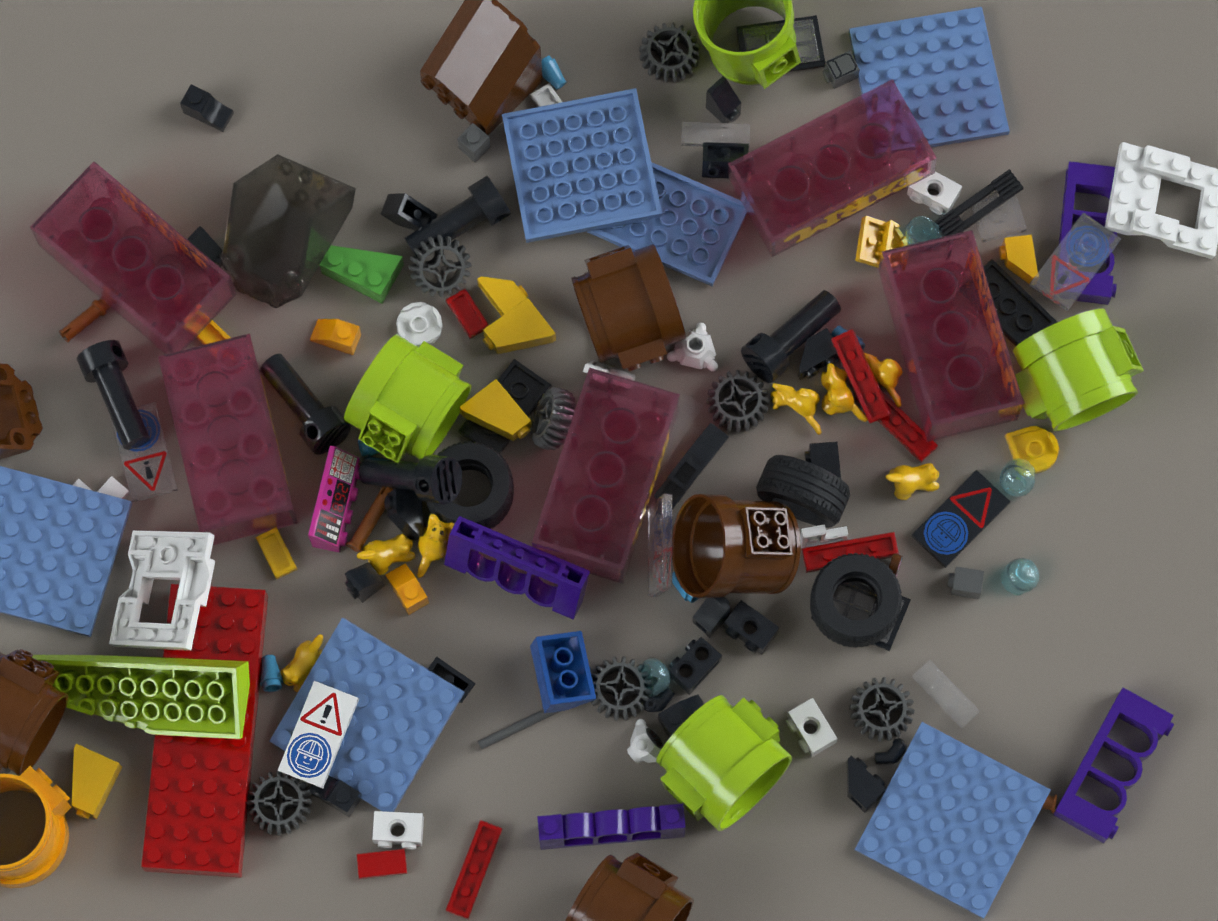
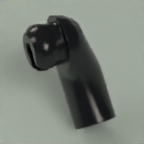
[643,687,675,713]
[875,738,907,764]

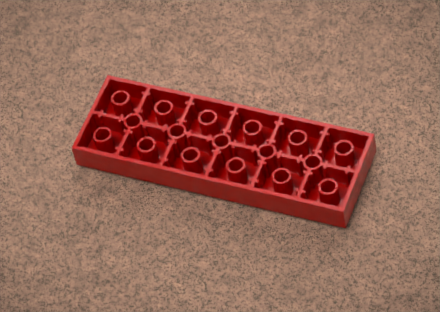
[141,584,268,878]

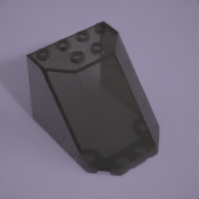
[221,154,356,308]

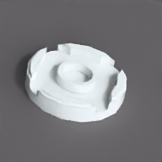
[396,302,443,348]

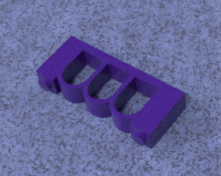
[1053,161,1117,305]
[444,516,590,620]
[1053,687,1174,843]
[537,804,686,850]

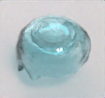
[905,216,942,251]
[1000,458,1035,497]
[1001,558,1040,595]
[641,658,671,697]

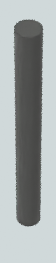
[478,710,560,750]

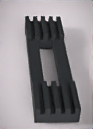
[935,169,1023,242]

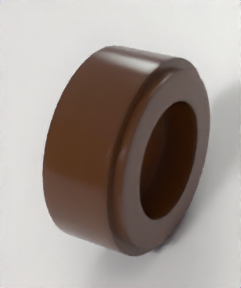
[889,554,903,576]

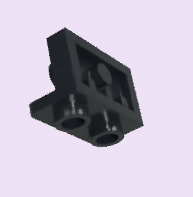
[702,142,749,179]

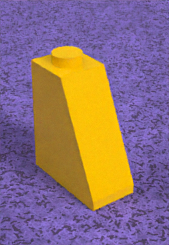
[483,298,556,354]
[459,379,532,441]
[72,744,122,820]

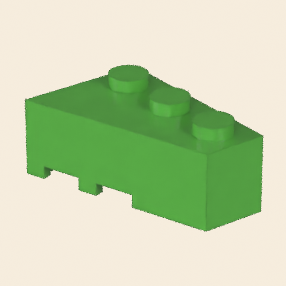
[319,245,404,303]

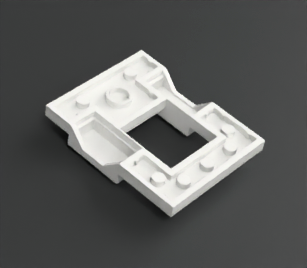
[1105,142,1218,259]
[109,530,215,650]

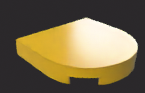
[1005,426,1059,479]

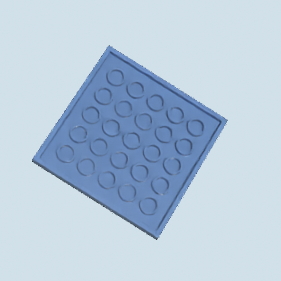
[849,7,1010,157]
[502,88,662,243]
[0,466,132,637]
[269,618,465,812]
[855,722,1051,919]

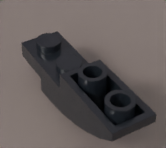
[653,423,729,510]

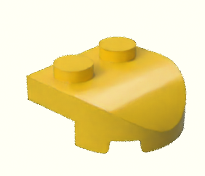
[855,216,908,268]

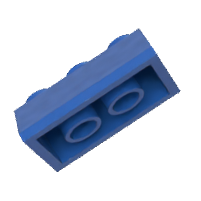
[530,631,596,713]

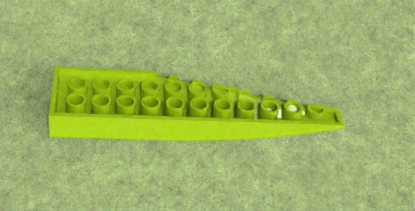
[32,655,250,739]

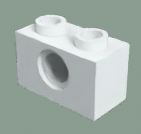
[907,165,962,215]
[786,698,838,757]
[372,811,424,850]

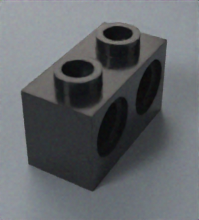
[669,637,722,695]

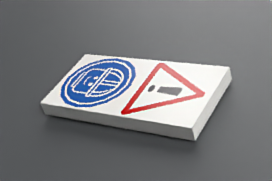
[278,681,359,788]

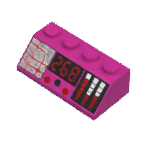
[308,446,361,553]

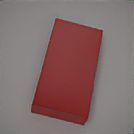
[446,288,489,339]
[357,849,407,879]

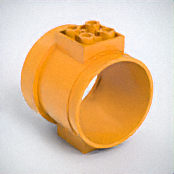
[0,766,71,888]

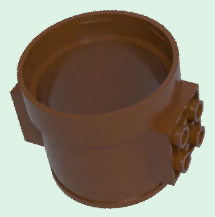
[571,244,686,371]
[672,494,801,598]
[0,649,69,776]
[565,852,694,921]

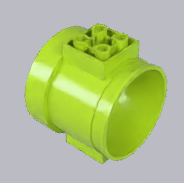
[693,0,801,89]
[1013,309,1144,431]
[344,334,471,463]
[656,695,792,831]

